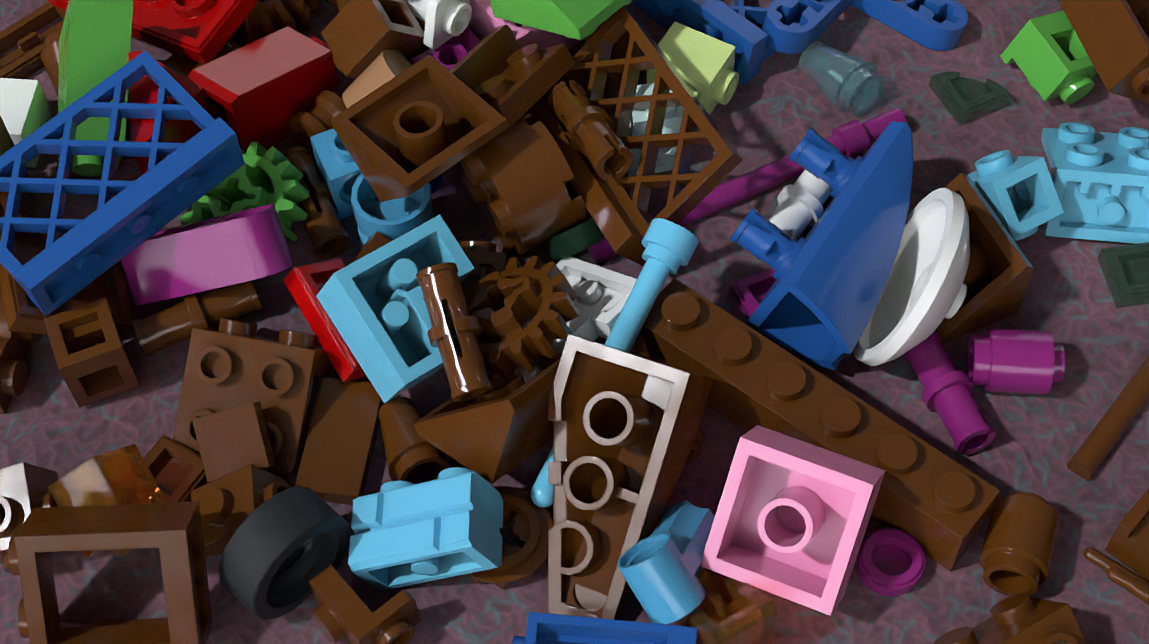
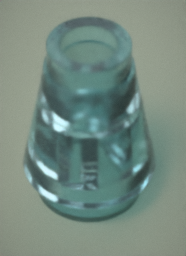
[799,41,883,115]

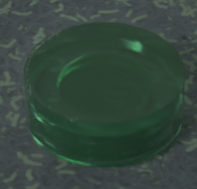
[544,216,605,261]

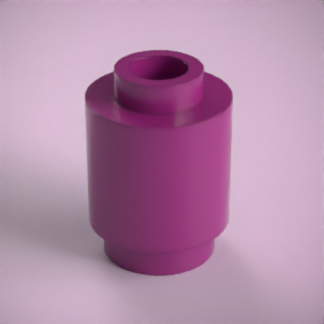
[966,328,1065,395]

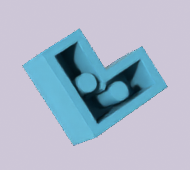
[316,215,474,404]

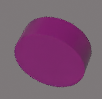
[856,527,926,597]

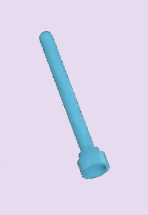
[530,218,699,508]

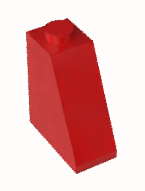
[185,26,339,153]

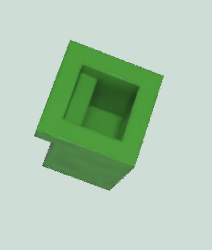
[1000,10,1097,105]

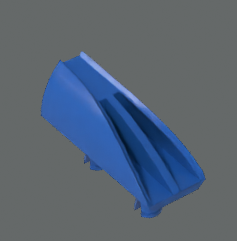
[729,121,913,370]

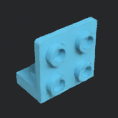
[1041,122,1149,245]

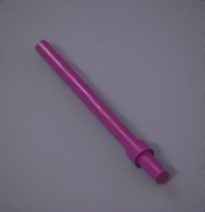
[586,108,907,265]

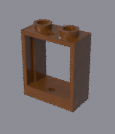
[1058,0,1149,104]
[8,501,212,644]

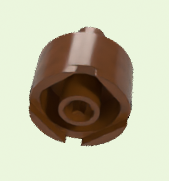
[460,113,586,255]

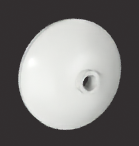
[852,187,970,366]

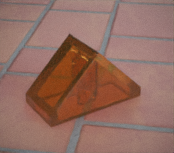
[675,567,778,644]

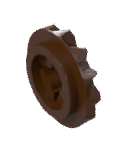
[468,486,553,590]

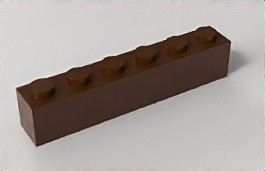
[635,278,1000,572]

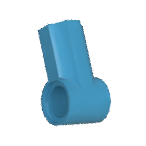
[617,500,715,625]

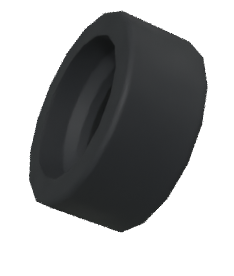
[218,487,350,620]

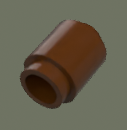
[979,492,1061,596]

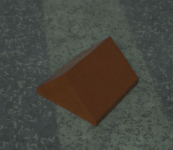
[331,55,508,202]
[934,172,1033,344]
[414,353,562,484]

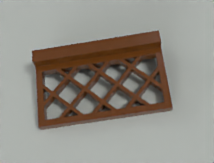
[525,6,743,267]

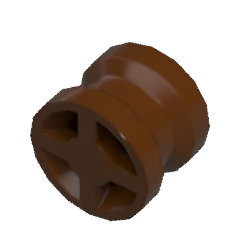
[288,90,347,158]

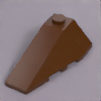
[548,334,714,620]

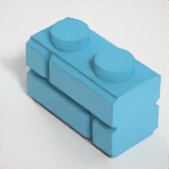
[348,467,503,591]

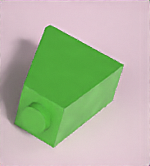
[57,0,133,177]

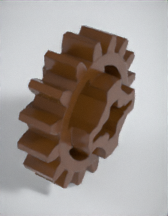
[449,256,579,382]

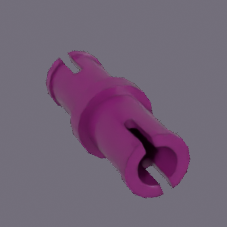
[903,332,996,455]

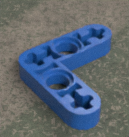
[761,0,968,54]

